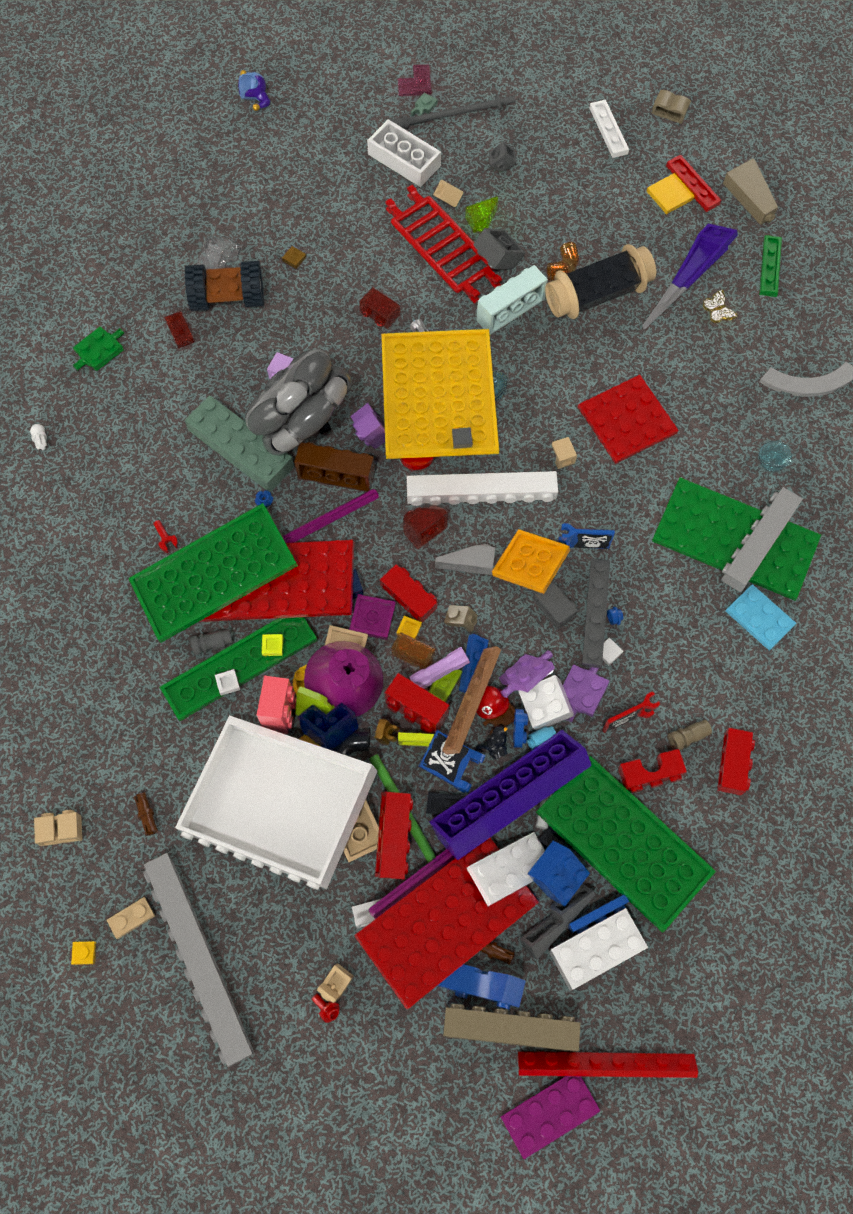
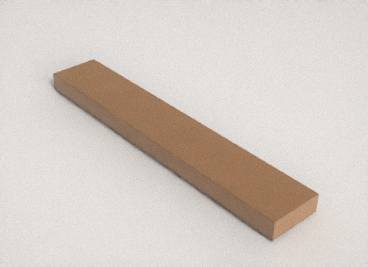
[442,646,501,755]

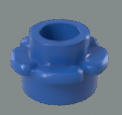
[255,490,273,508]
[607,607,623,625]

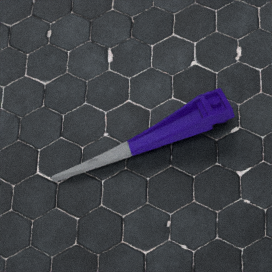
[643,223,738,329]

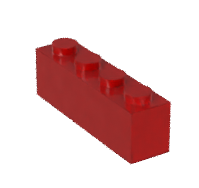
[375,792,413,879]

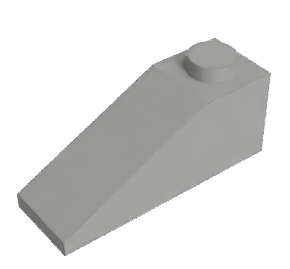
[435,544,495,575]

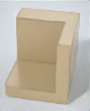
[433,180,463,207]
[552,437,577,469]

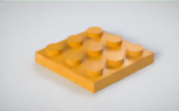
[492,529,570,594]

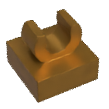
[374,719,400,745]

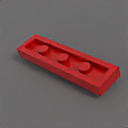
[666,154,721,212]

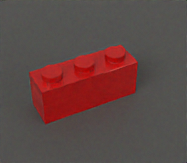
[380,564,437,623]
[717,728,755,795]

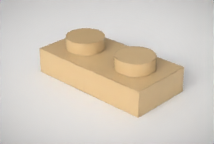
[107,897,155,939]

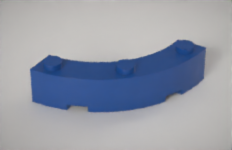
[437,964,525,1010]

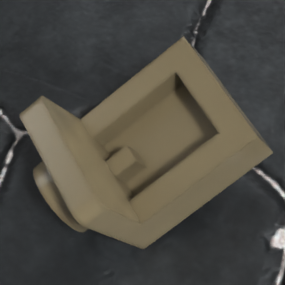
[444,605,477,632]

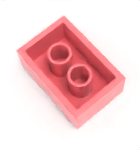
[257,676,297,734]

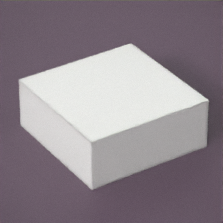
[603,638,623,666]
[215,669,240,696]

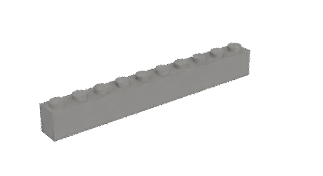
[143,853,255,1067]

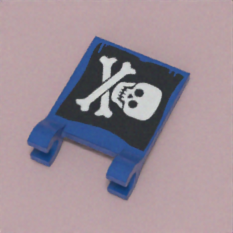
[558,523,615,549]
[418,730,485,793]

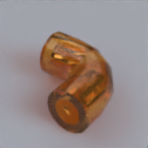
[547,242,579,281]

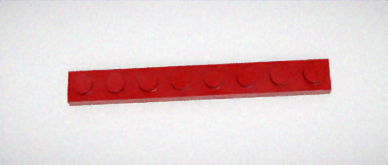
[517,1052,698,1078]

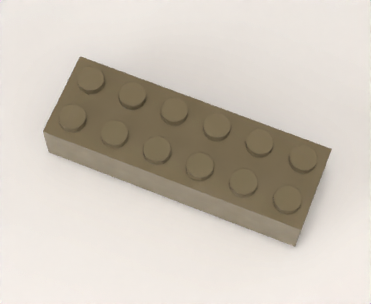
[443,1004,580,1052]

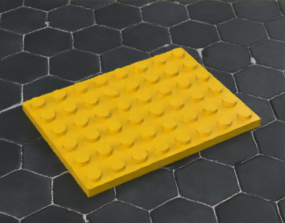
[381,329,499,459]

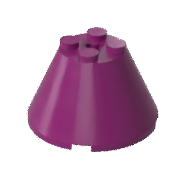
[304,641,383,719]

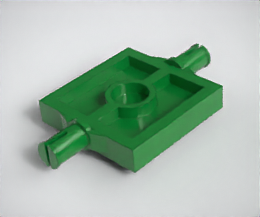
[73,327,124,372]

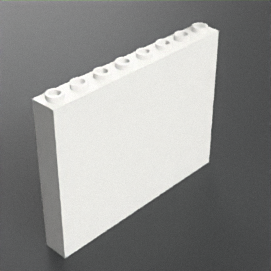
[175,715,377,890]

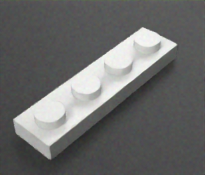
[589,100,629,158]

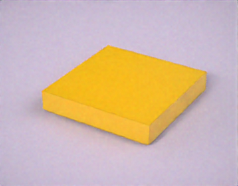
[646,173,694,214]

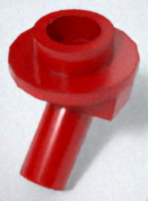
[311,993,340,1023]

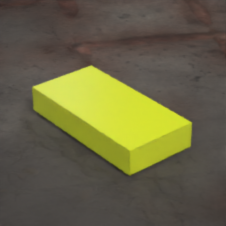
[398,732,434,746]

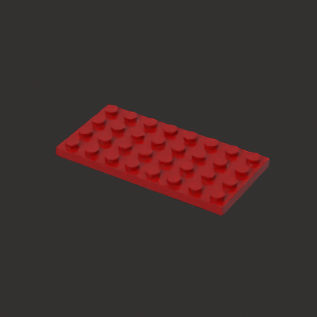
[200,540,354,622]
[354,838,539,1009]

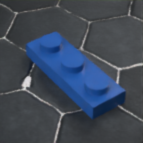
[459,634,489,693]
[567,895,629,934]

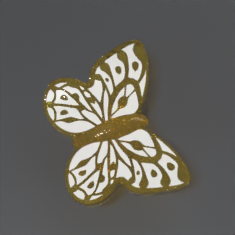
[703,290,738,323]

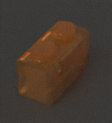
[391,632,436,669]

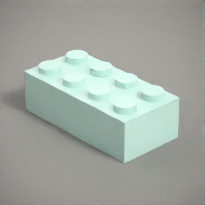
[477,265,548,335]

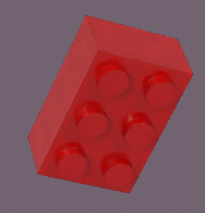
[385,673,449,734]

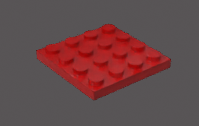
[578,375,679,464]

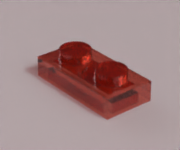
[164,311,194,348]

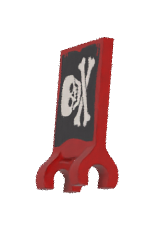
[602,692,660,733]

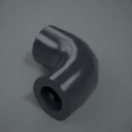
[330,731,370,756]

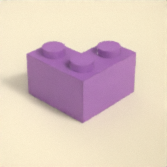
[350,403,385,449]

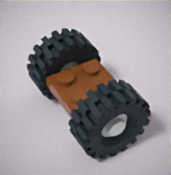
[184,261,264,311]

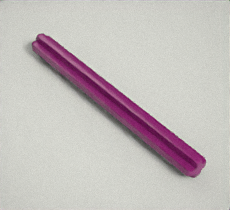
[282,489,379,543]
[369,849,455,919]

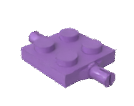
[499,650,555,698]
[563,665,610,722]

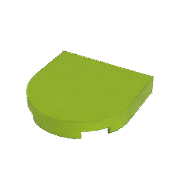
[295,687,336,724]

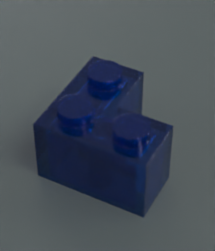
[298,702,359,750]

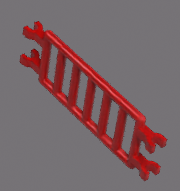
[385,184,502,304]

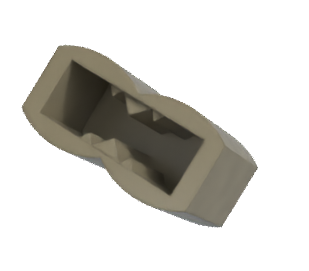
[651,90,691,124]

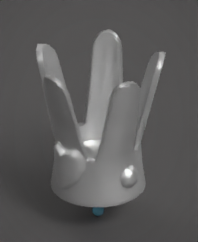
[410,319,429,332]

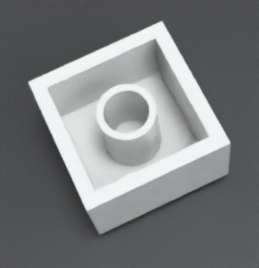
[519,675,575,730]

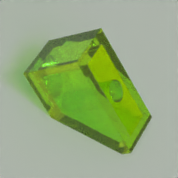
[465,196,498,233]

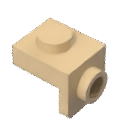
[317,963,354,1003]

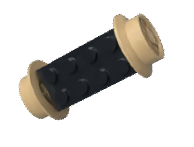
[545,244,656,319]

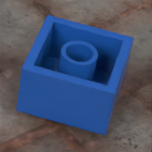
[527,841,590,907]

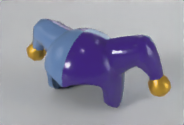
[238,70,270,111]

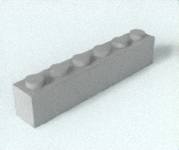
[721,487,803,592]

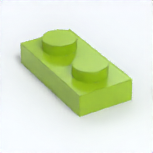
[428,669,462,702]

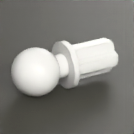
[30,424,47,450]

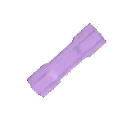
[409,647,470,689]

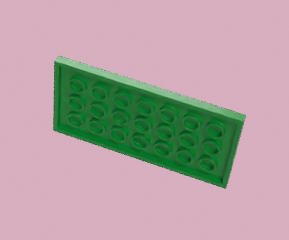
[652,477,821,601]
[128,503,298,643]
[536,756,716,933]

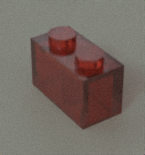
[359,287,400,329]

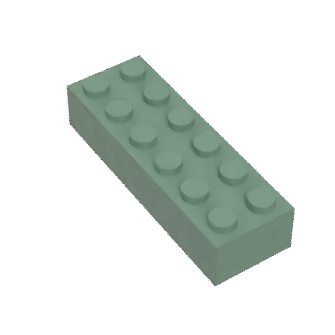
[185,395,294,492]

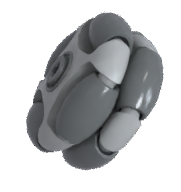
[246,349,352,456]

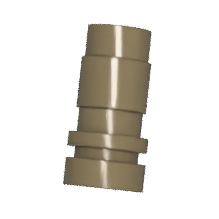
[668,720,712,750]

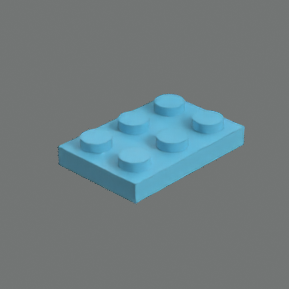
[726,584,796,651]

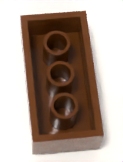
[294,442,375,492]

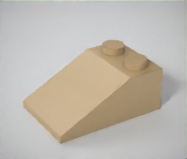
[343,799,379,862]

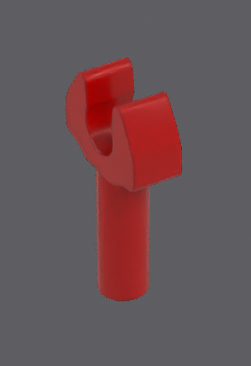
[153,520,178,553]

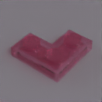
[398,64,431,96]

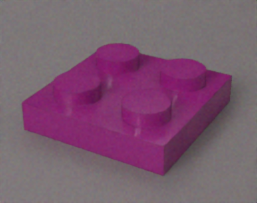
[349,594,396,640]

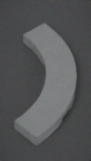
[760,362,853,397]

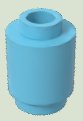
[527,726,556,750]

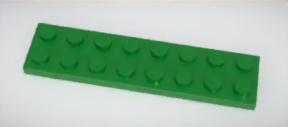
[159,617,318,722]

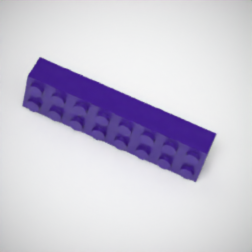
[429,730,592,860]

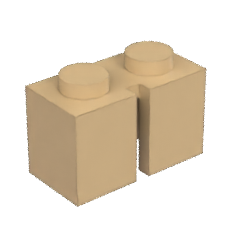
[34,810,82,846]

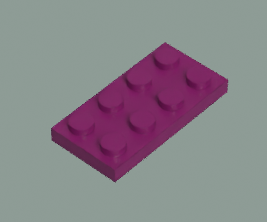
[500,1076,600,1160]

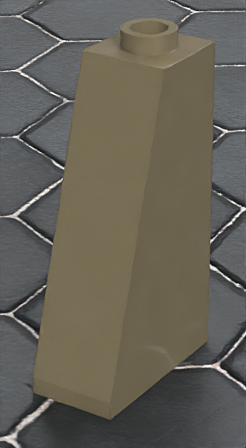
[723,158,778,225]

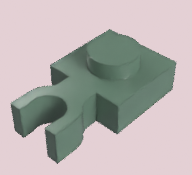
[411,92,438,117]

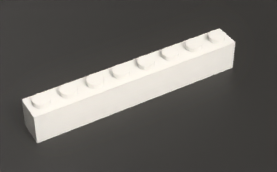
[407,471,558,506]

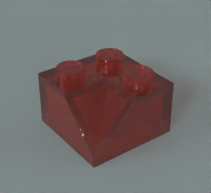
[403,505,448,550]

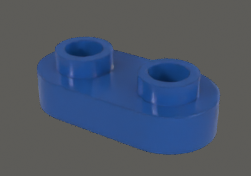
[513,709,528,748]

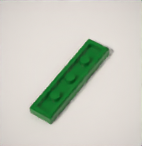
[759,235,782,297]

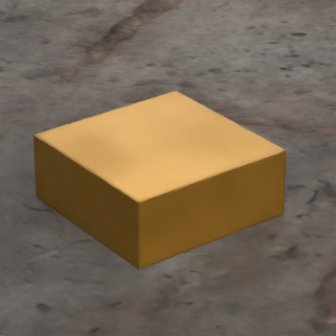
[282,246,306,269]

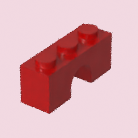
[618,749,687,793]

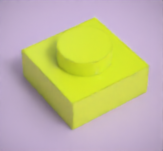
[262,634,283,656]

